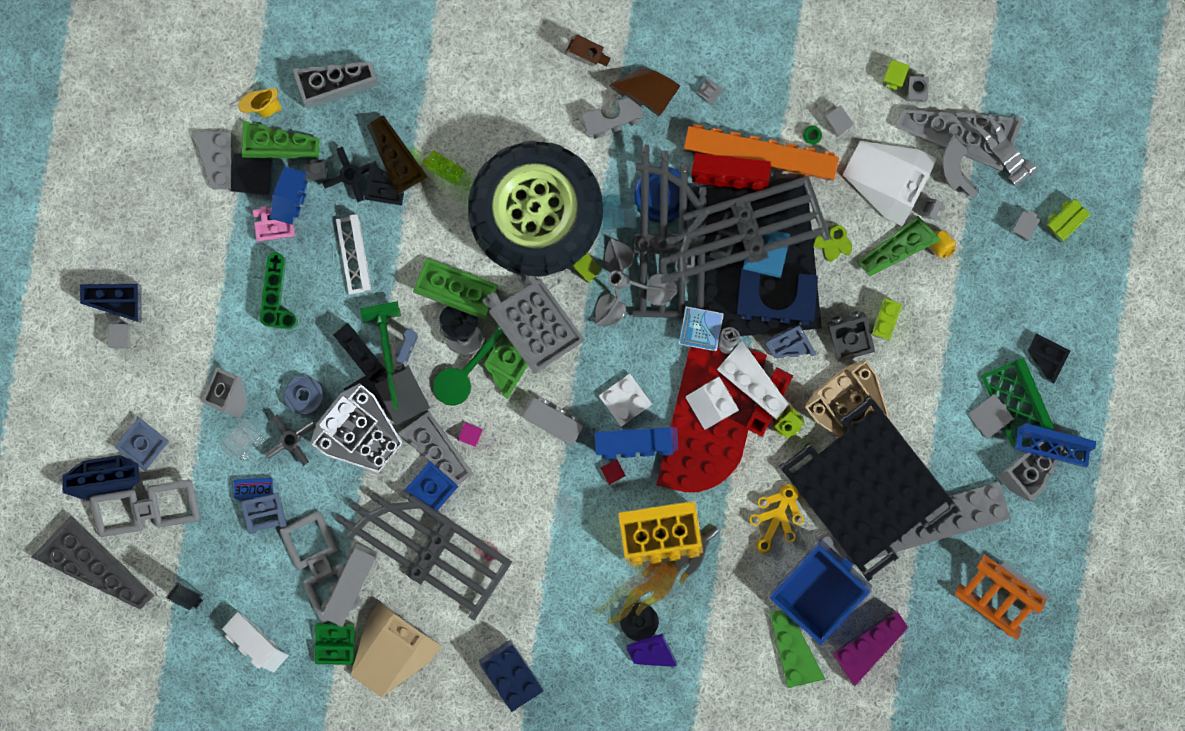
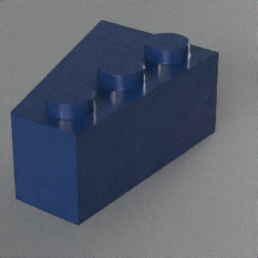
[80,284,142,323]

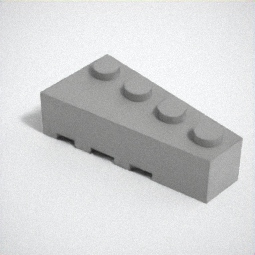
[292,62,379,110]
[320,542,377,627]

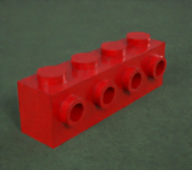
[691,153,771,191]

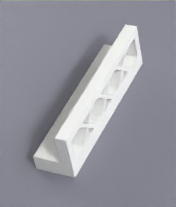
[336,214,372,295]

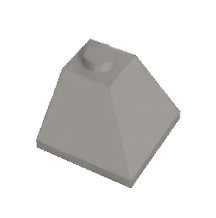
[202,367,248,419]

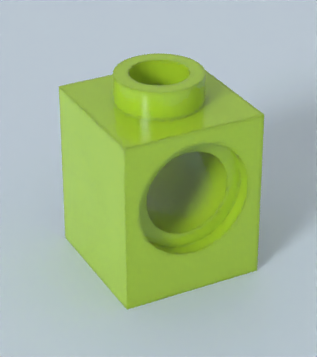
[882,59,910,91]
[573,253,603,284]

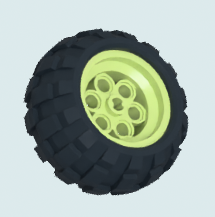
[468,141,603,277]

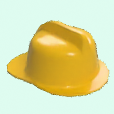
[238,88,282,118]

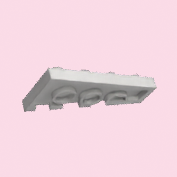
[398,411,473,485]

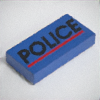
[234,478,273,499]

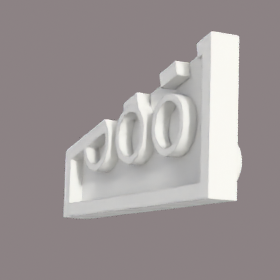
[717,341,789,419]

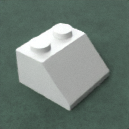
[686,377,739,430]

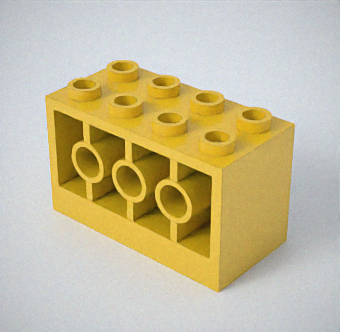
[618,501,703,567]

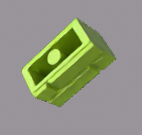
[1045,199,1091,243]
[871,298,903,341]

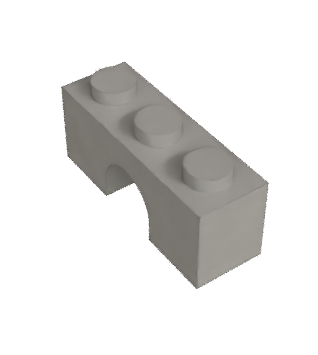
[582,97,644,139]

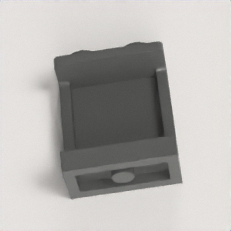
[375,364,430,425]

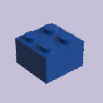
[270,166,308,225]

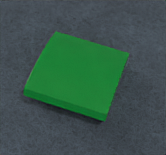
[315,623,354,665]

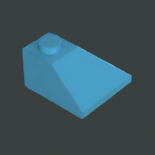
[743,231,790,278]

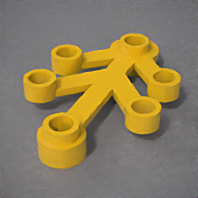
[749,484,804,553]

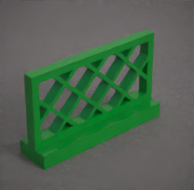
[981,357,1054,446]

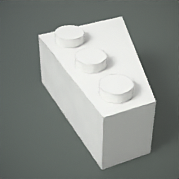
[222,612,289,673]

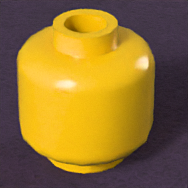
[928,230,956,259]

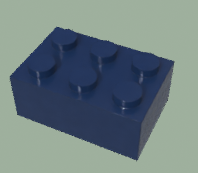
[479,639,544,712]

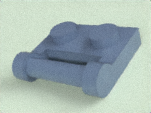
[395,329,418,365]
[241,493,287,534]

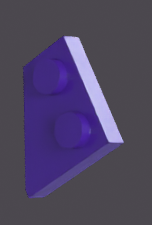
[627,633,677,667]

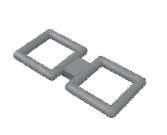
[90,479,200,537]
[279,511,362,622]

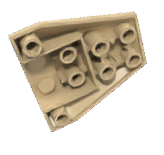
[805,360,891,437]
[350,601,442,697]

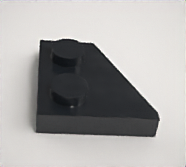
[364,162,404,206]
[1027,333,1070,384]

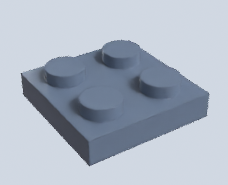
[115,417,169,471]

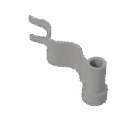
[976,115,1037,187]

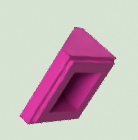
[458,423,483,447]

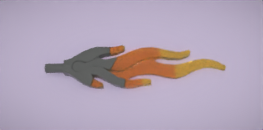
[607,526,720,623]

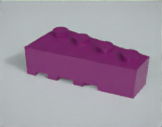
[832,611,908,686]

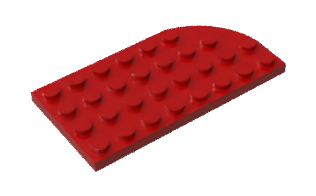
[656,347,767,493]

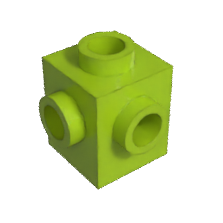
[773,404,804,439]

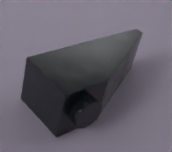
[166,580,204,610]

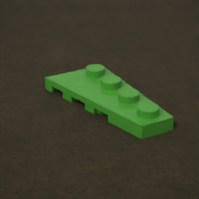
[242,120,319,159]
[858,216,940,277]
[770,610,825,688]

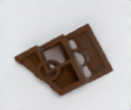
[609,67,680,117]

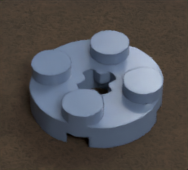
[285,376,323,414]

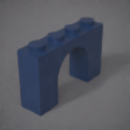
[736,268,818,325]

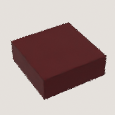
[601,459,626,485]

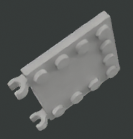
[482,275,585,374]

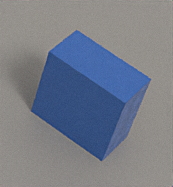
[769,539,872,645]

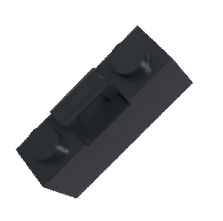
[333,323,386,382]

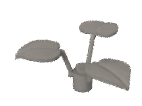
[595,239,677,326]

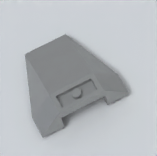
[310,384,403,473]

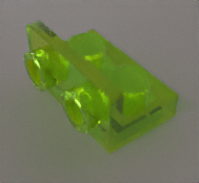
[422,150,465,186]

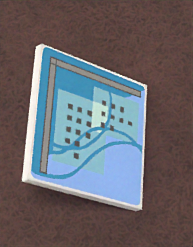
[679,307,724,351]

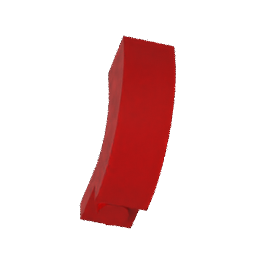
[745,367,794,437]

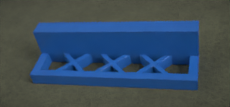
[1015,423,1097,468]

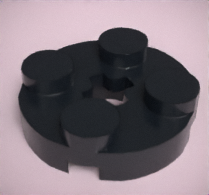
[439,306,477,341]
[620,602,659,641]

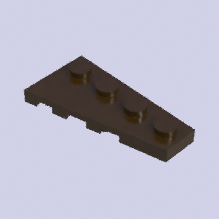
[367,115,428,196]

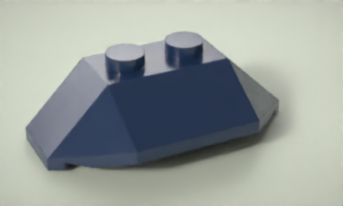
[62,455,140,501]

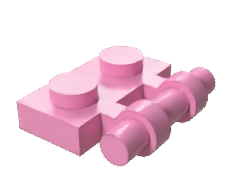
[253,206,295,242]

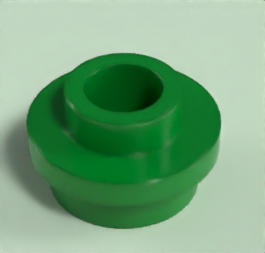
[803,126,822,145]

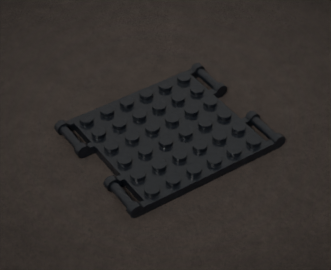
[779,395,961,581]

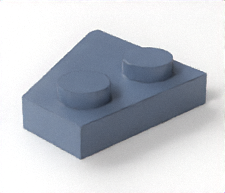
[765,323,817,358]

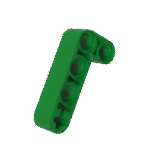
[260,252,298,330]

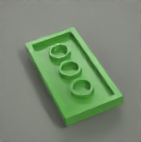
[413,258,499,320]

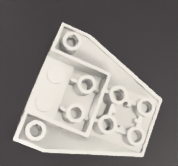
[843,141,937,227]

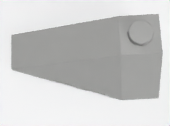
[998,426,1065,501]

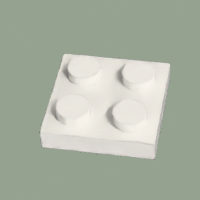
[599,374,652,427]

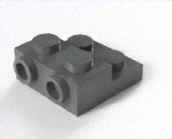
[827,311,875,362]

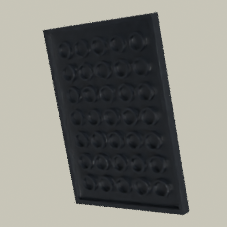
[692,176,822,338]

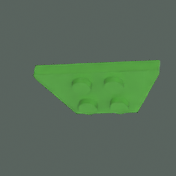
[484,335,528,399]

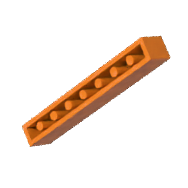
[683,124,839,181]

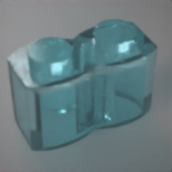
[600,201,638,230]

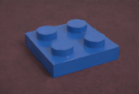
[405,461,459,511]

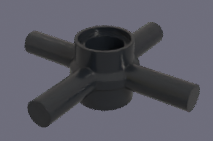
[322,147,378,203]

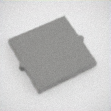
[968,394,1014,439]

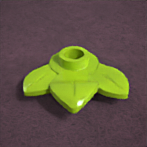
[814,224,852,262]

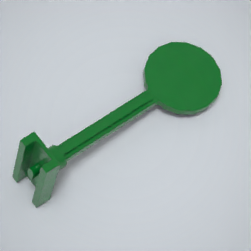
[360,301,401,410]
[433,326,506,406]

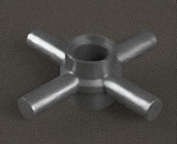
[264,414,316,466]

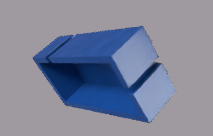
[595,427,678,459]

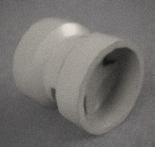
[718,327,740,354]

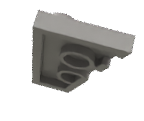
[193,132,232,190]

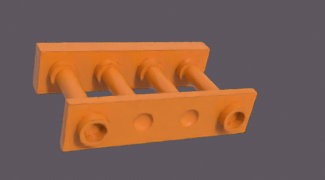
[954,554,1047,640]

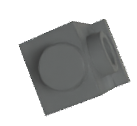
[305,160,328,182]

